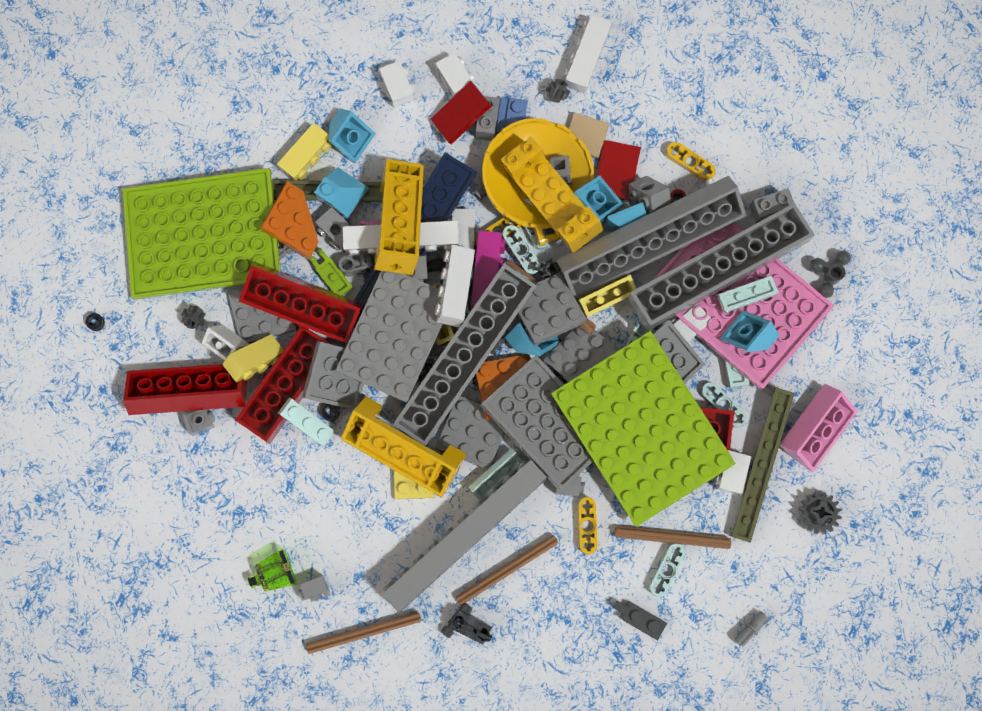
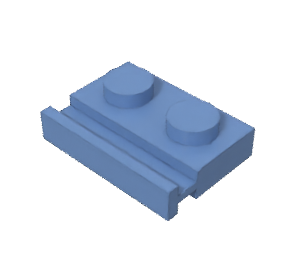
[496,97,528,134]

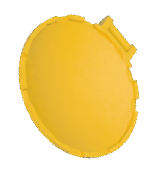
[482,118,594,247]

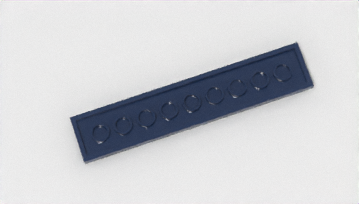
[354,152,478,322]

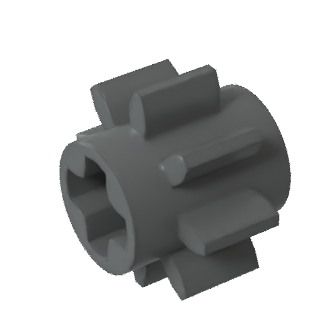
[546,79,570,103]
[536,258,560,279]
[181,305,206,329]

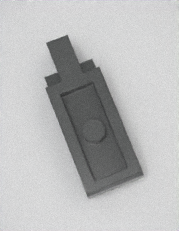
[613,601,667,641]

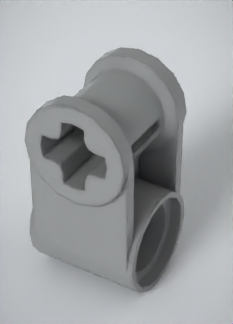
[338,252,375,277]

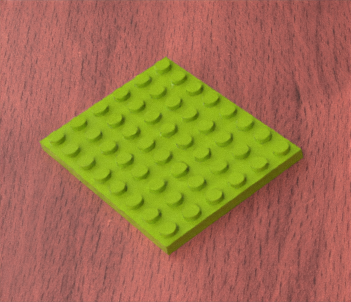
[122,168,281,300]
[551,331,736,527]

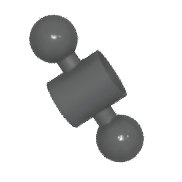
[810,250,851,298]

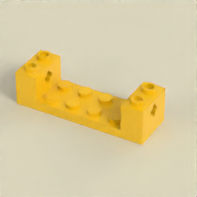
[501,136,603,253]
[374,159,424,275]
[341,396,467,498]

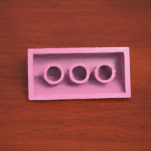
[780,384,858,472]

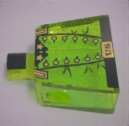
[247,549,298,592]

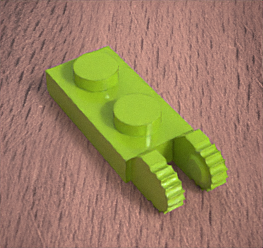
[309,248,353,296]

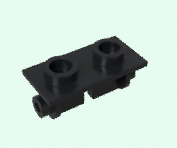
[449,610,492,644]

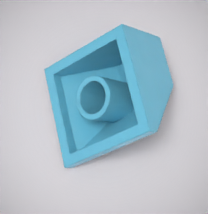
[328,108,376,163]
[314,167,369,219]
[574,176,624,224]
[605,202,646,232]
[720,310,780,352]
[505,322,561,356]

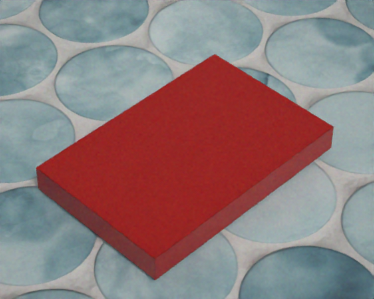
[431,81,492,145]
[596,140,641,202]

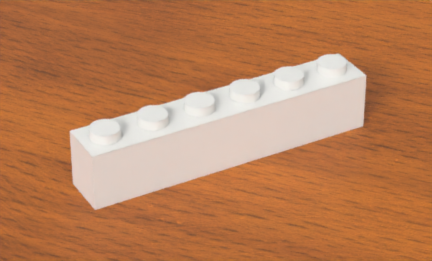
[343,221,460,255]

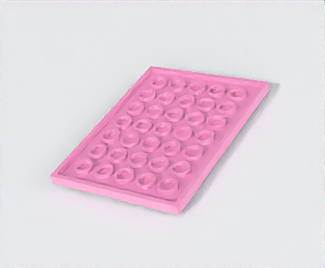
[653,222,835,391]

